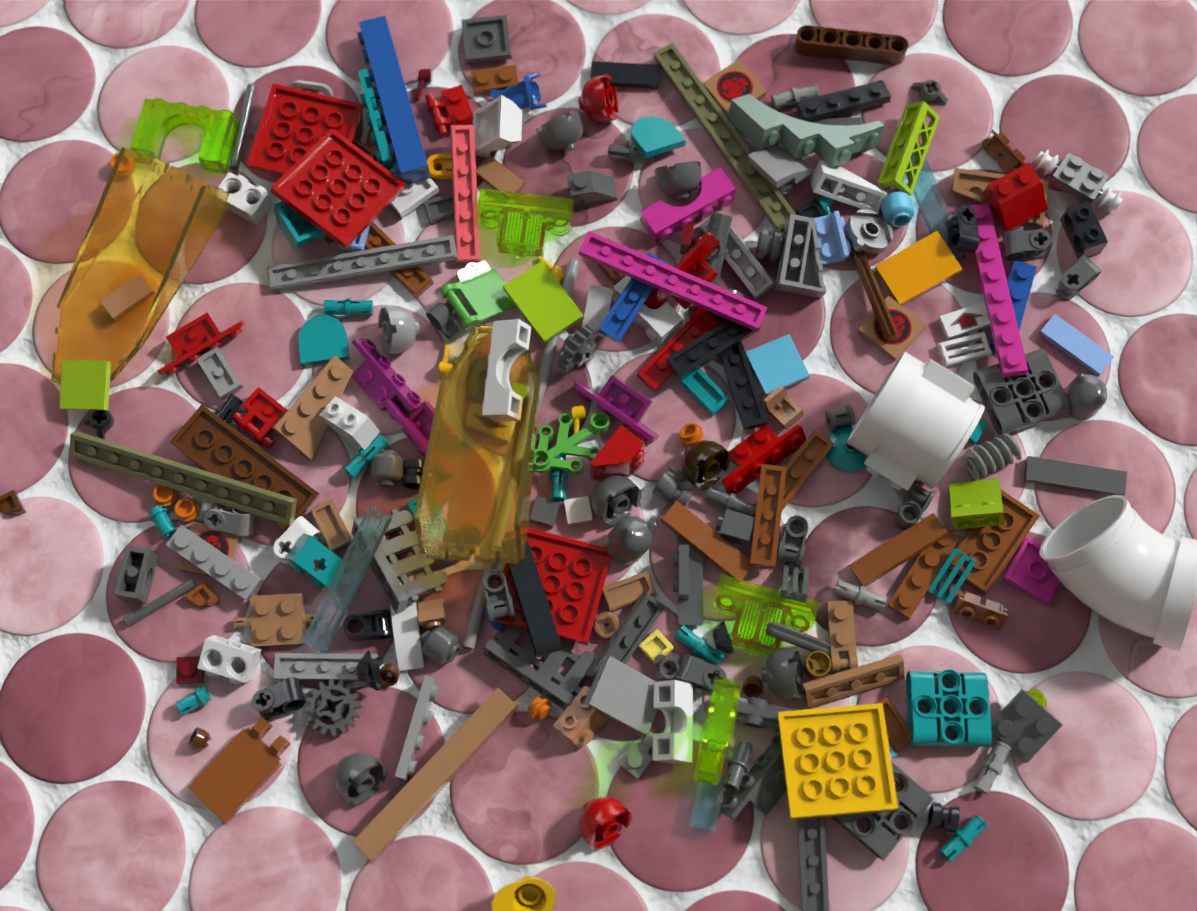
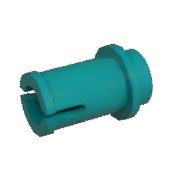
[148,505,177,538]
[176,687,211,716]

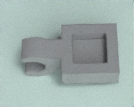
[617,732,653,779]

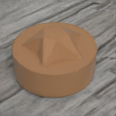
[594,612,620,638]

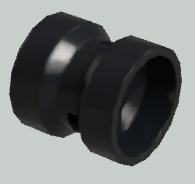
[401,459,428,489]
[928,802,960,833]

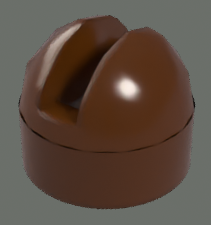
[379,663,400,686]
[742,675,763,698]
[189,727,211,750]

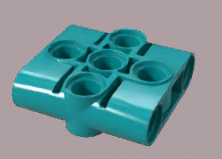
[906,669,992,748]

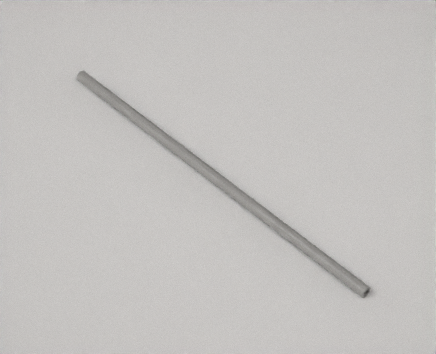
[462,259,580,650]

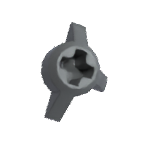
[911,80,948,105]

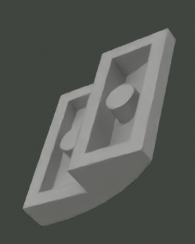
[748,144,814,188]

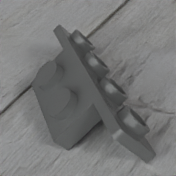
[673,535,703,626]
[719,733,786,820]

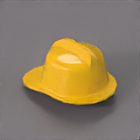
[492,876,556,911]

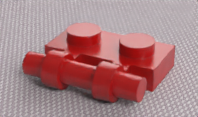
[425,84,473,137]
[232,387,287,449]

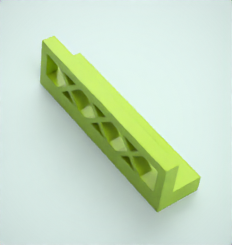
[877,101,940,196]

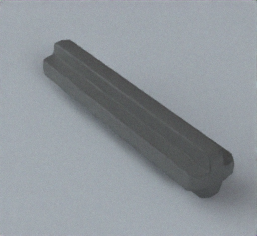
[765,622,830,654]

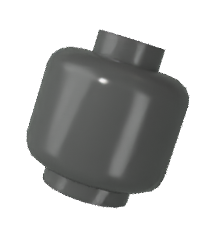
[371,450,404,487]
[421,626,461,664]

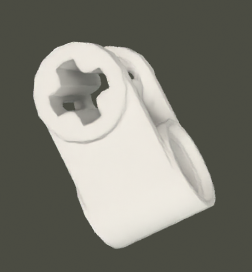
[273,516,321,565]

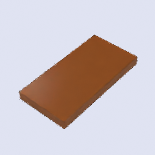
[947,490,1040,596]

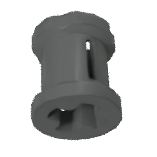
[825,404,855,431]

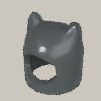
[1064,373,1107,420]
[605,516,656,565]

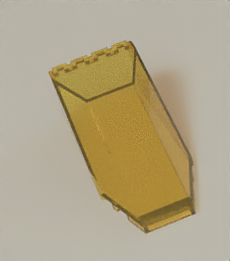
[51,147,230,385]
[414,324,540,564]

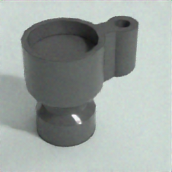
[426,295,465,340]
[652,465,693,507]

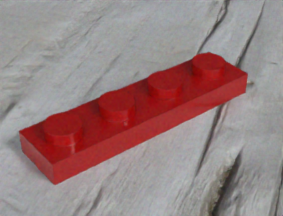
[637,308,720,392]

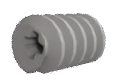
[964,433,1022,480]

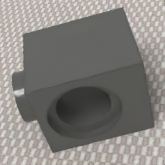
[715,509,755,547]

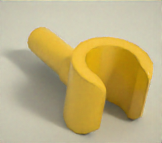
[537,256,564,283]
[439,344,454,378]
[571,405,586,435]

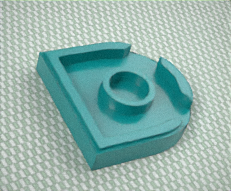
[631,116,686,158]
[298,315,350,366]

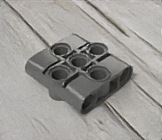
[973,349,1070,435]
[830,762,933,861]

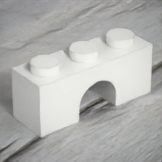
[613,276,683,345]
[653,680,693,764]

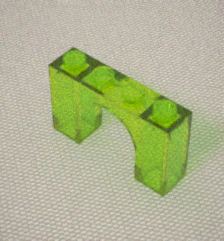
[131,98,239,173]
[693,679,741,785]

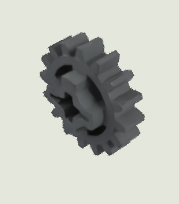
[557,323,599,373]
[304,679,362,737]

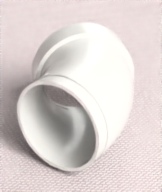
[1040,495,1197,651]

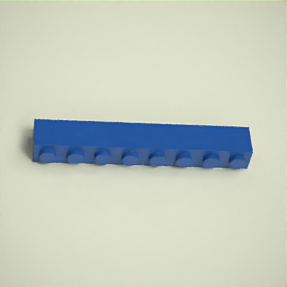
[357,16,431,185]

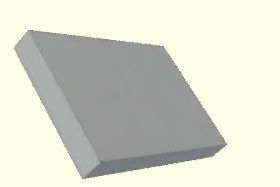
[584,655,658,735]

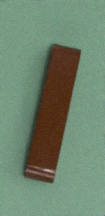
[794,25,909,65]

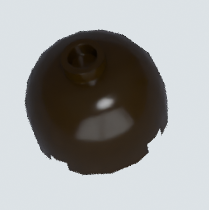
[681,440,731,490]

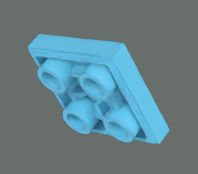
[745,334,810,397]

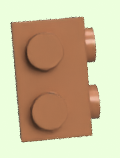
[554,686,609,750]

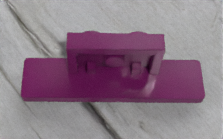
[351,338,422,412]
[573,375,659,442]
[384,400,458,476]

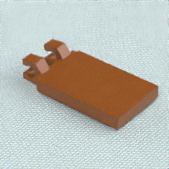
[188,718,291,824]

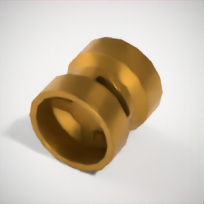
[803,651,831,680]

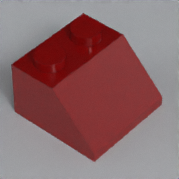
[982,162,1048,233]
[590,426,645,480]

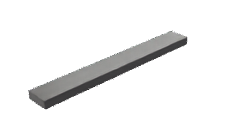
[267,235,458,292]

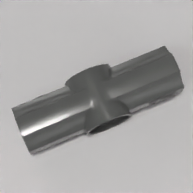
[705,213,732,286]
[716,693,795,730]

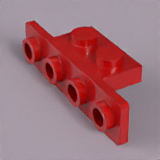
[645,232,721,309]
[157,312,244,376]
[722,424,806,495]

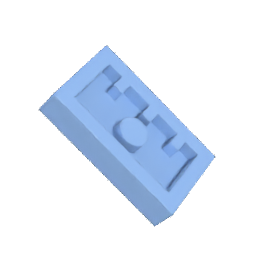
[814,211,851,266]

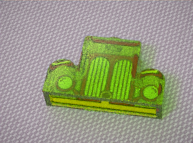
[477,189,574,258]
[713,574,820,656]

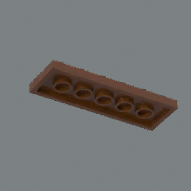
[170,404,319,531]

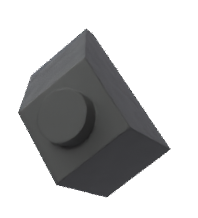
[567,171,618,208]

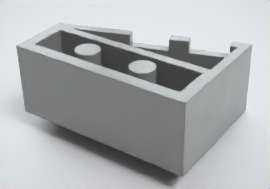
[774,214,827,298]

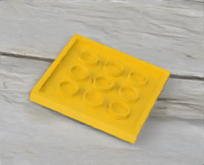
[777,703,898,819]

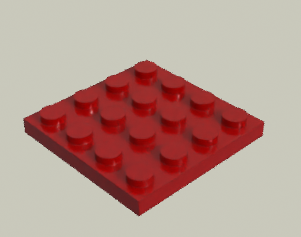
[247,83,364,176]
[270,128,406,250]
[494,525,612,646]

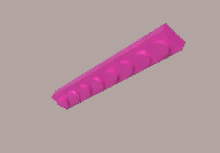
[970,203,1028,377]
[579,231,768,332]

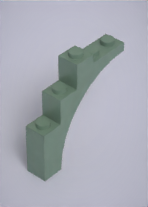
[728,94,884,168]

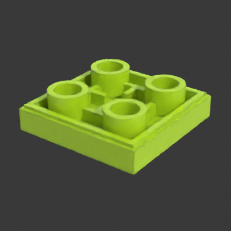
[59,360,111,410]

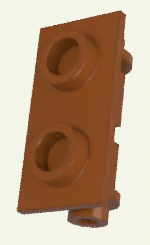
[982,130,1026,174]
[952,591,1009,630]

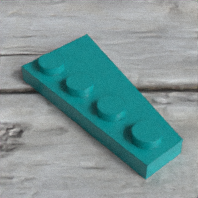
[358,69,394,171]

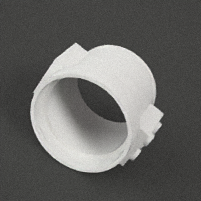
[846,351,985,491]

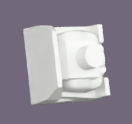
[473,95,522,158]

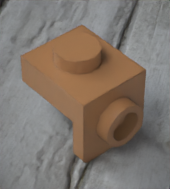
[763,386,804,430]
[417,598,447,629]

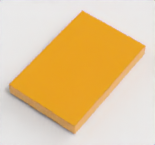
[875,231,962,306]

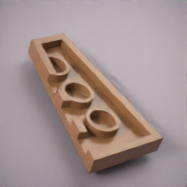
[951,168,1049,228]
[272,355,353,460]

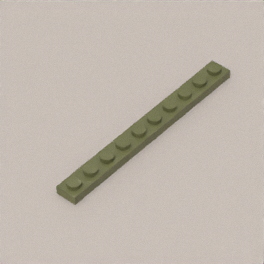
[653,43,796,232]
[69,431,297,525]

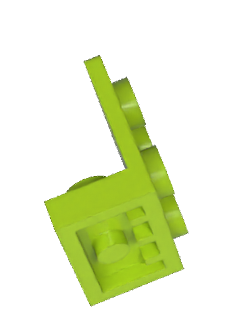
[949,478,1005,530]

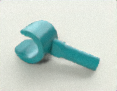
[818,195,834,215]

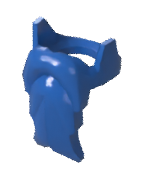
[490,73,547,110]

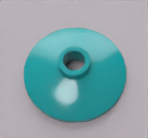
[826,425,867,472]

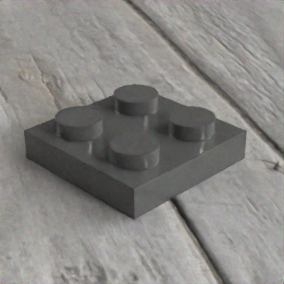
[461,15,512,64]
[991,688,1063,763]

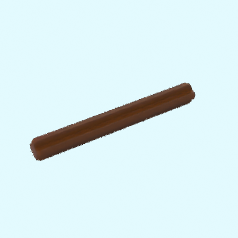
[848,239,898,341]

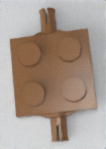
[234,593,322,647]

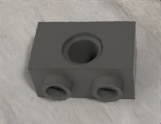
[113,545,159,605]

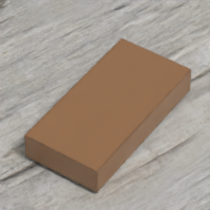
[476,155,525,201]
[100,274,155,322]
[310,499,354,553]
[602,571,657,612]

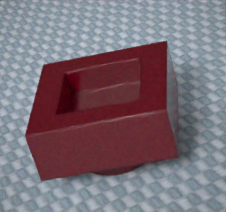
[680,223,697,255]
[176,656,204,684]

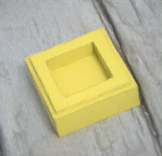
[638,629,674,666]

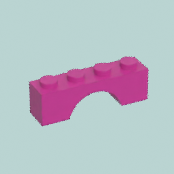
[640,167,736,243]

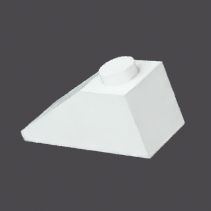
[810,160,887,213]

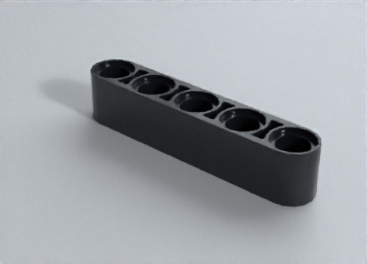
[501,535,562,657]

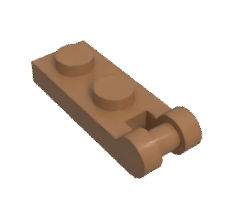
[826,600,858,672]

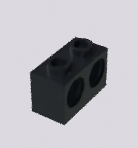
[1060,201,1108,259]

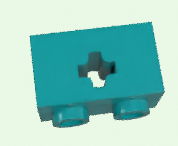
[285,533,349,590]

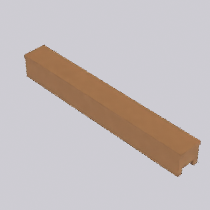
[353,688,519,862]

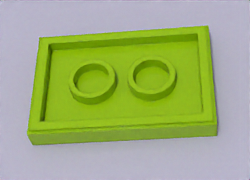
[503,261,584,344]

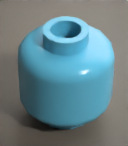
[881,192,914,227]

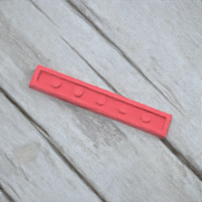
[450,125,480,264]

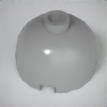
[378,306,420,354]

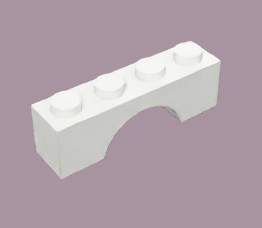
[482,319,531,422]

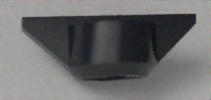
[85,406,114,439]
[712,621,734,654]
[356,651,384,691]

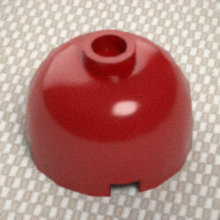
[578,74,619,122]
[579,796,632,850]

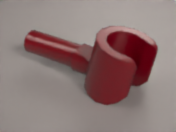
[414,69,432,101]

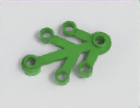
[528,412,610,476]

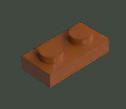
[471,65,518,95]

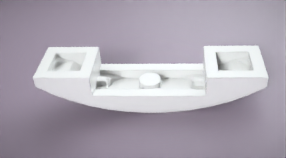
[390,573,425,672]

